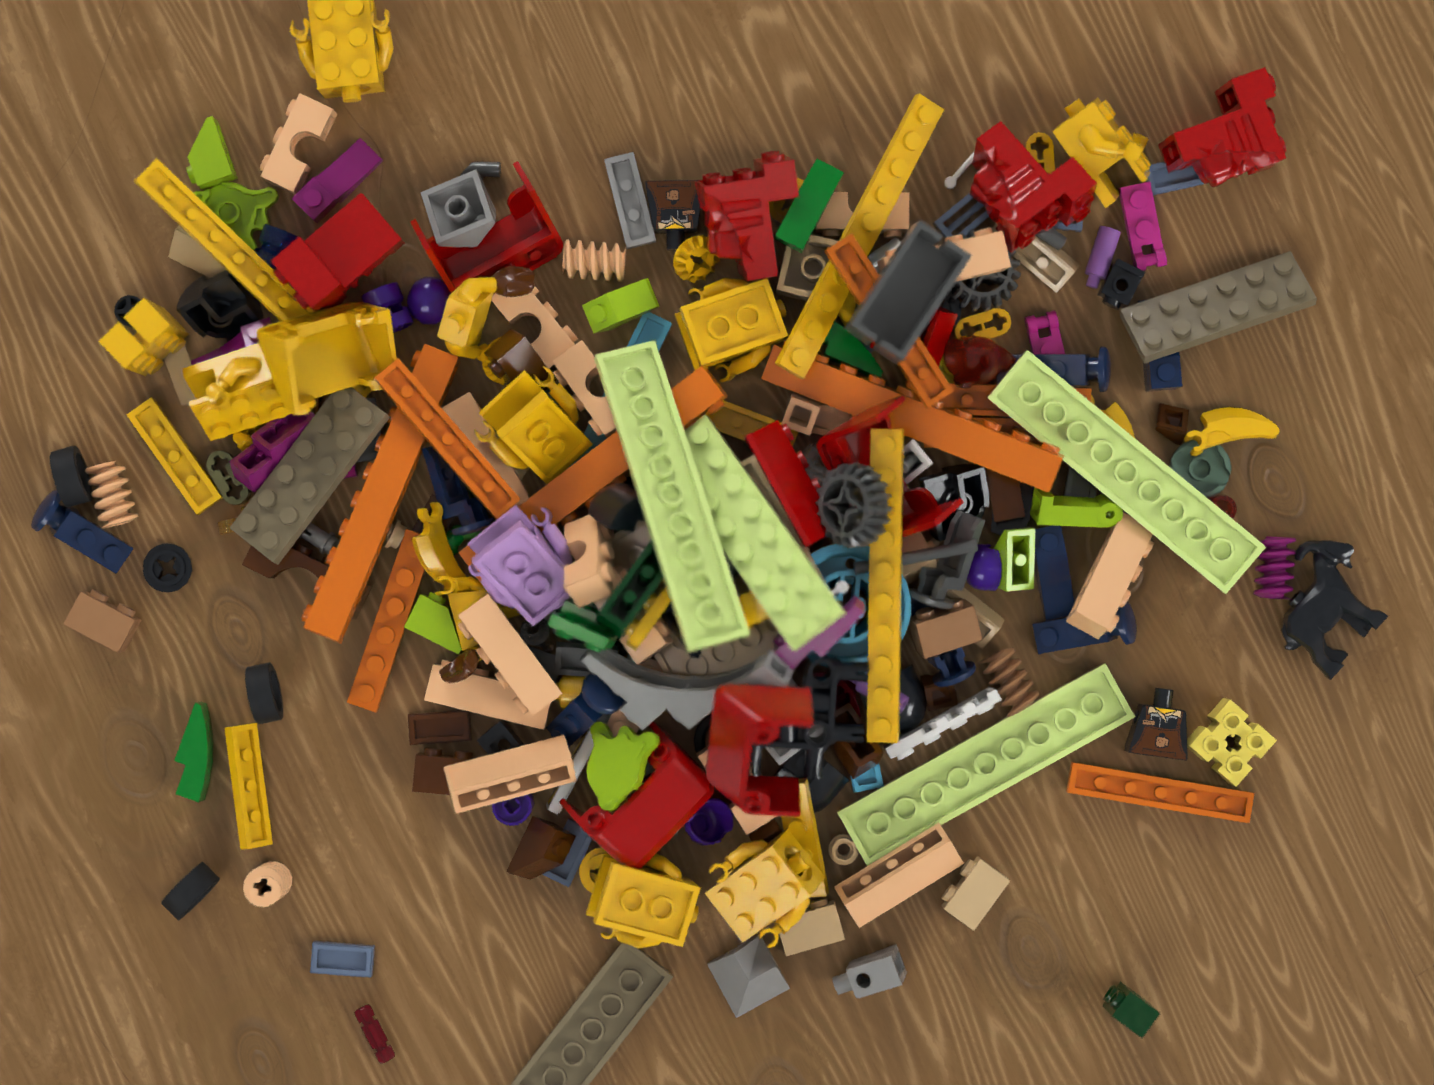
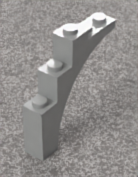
[582,648,794,730]

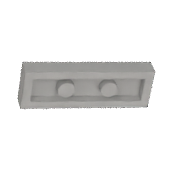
[604,152,656,249]

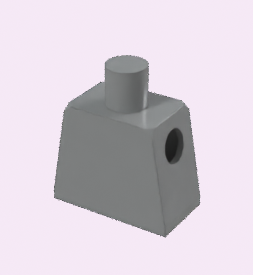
[832,944,907,999]

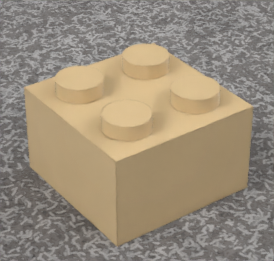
[776,235,838,301]

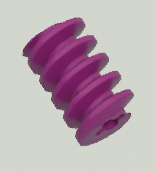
[1253,537,1296,600]

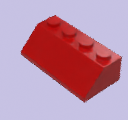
[745,420,826,547]

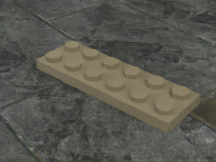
[1120,251,1317,364]
[230,387,390,565]
[511,942,673,1085]

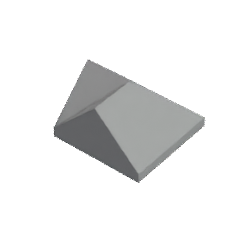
[420,169,496,247]
[707,935,790,1018]

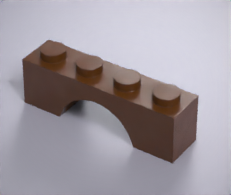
[242,543,372,619]

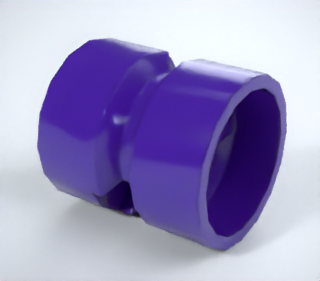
[361,282,414,333]
[491,793,535,826]

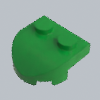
[548,600,617,652]

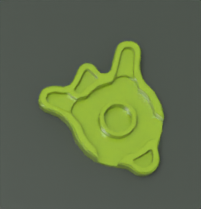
[193,182,279,255]
[587,721,660,811]

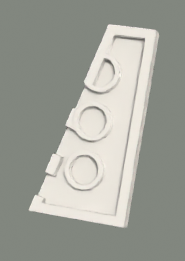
[883,687,1002,760]

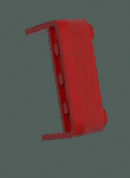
[410,161,564,293]
[817,395,963,538]
[706,684,813,817]
[559,721,714,869]

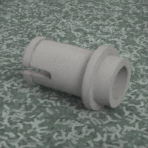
[299,522,339,554]

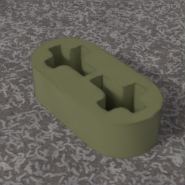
[206,451,251,505]

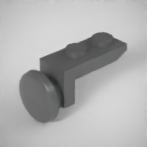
[910,510,985,609]

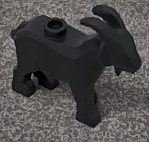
[1281,540,1388,680]

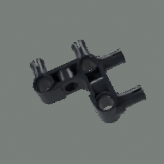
[748,653,868,779]

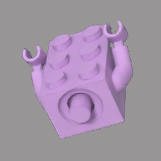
[468,505,573,626]

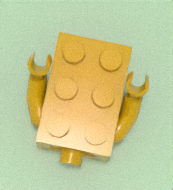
[290,0,394,103]
[1052,97,1151,208]
[674,278,788,382]
[182,343,292,451]
[474,366,593,484]
[705,829,826,948]
[586,854,701,949]

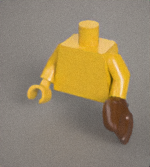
[438,266,535,362]
[434,576,521,683]

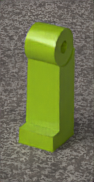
[1030,487,1123,528]

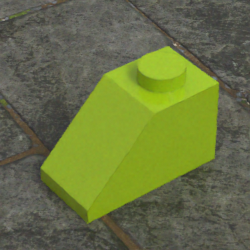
[186,116,238,191]
[582,278,660,334]
[993,527,1035,592]
[404,591,463,655]

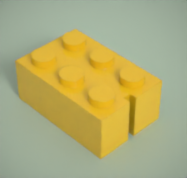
[99,298,189,376]

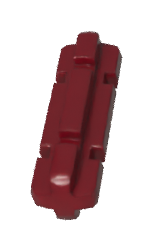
[354,1004,395,1064]

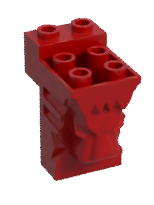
[1158,67,1286,188]
[970,121,1097,253]
[695,150,799,281]
[271,192,405,312]

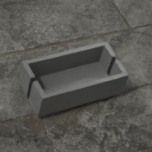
[844,220,972,364]

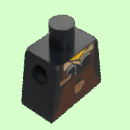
[645,180,701,251]
[1124,688,1188,761]

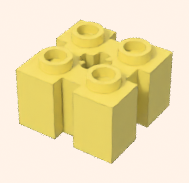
[1187,698,1277,787]

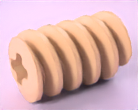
[562,239,626,282]
[85,461,138,529]
[243,861,292,907]

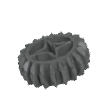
[950,229,1021,312]
[815,463,893,548]

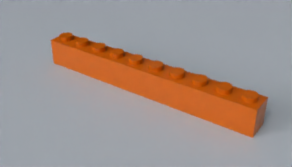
[761,340,1065,493]
[301,343,460,644]
[458,366,728,582]

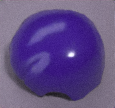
[407,277,451,325]
[966,544,1002,591]
[684,798,733,846]

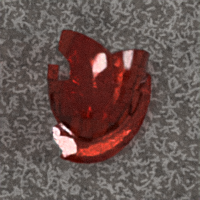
[944,336,1016,389]

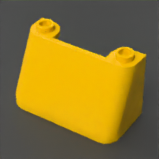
[257,302,397,415]

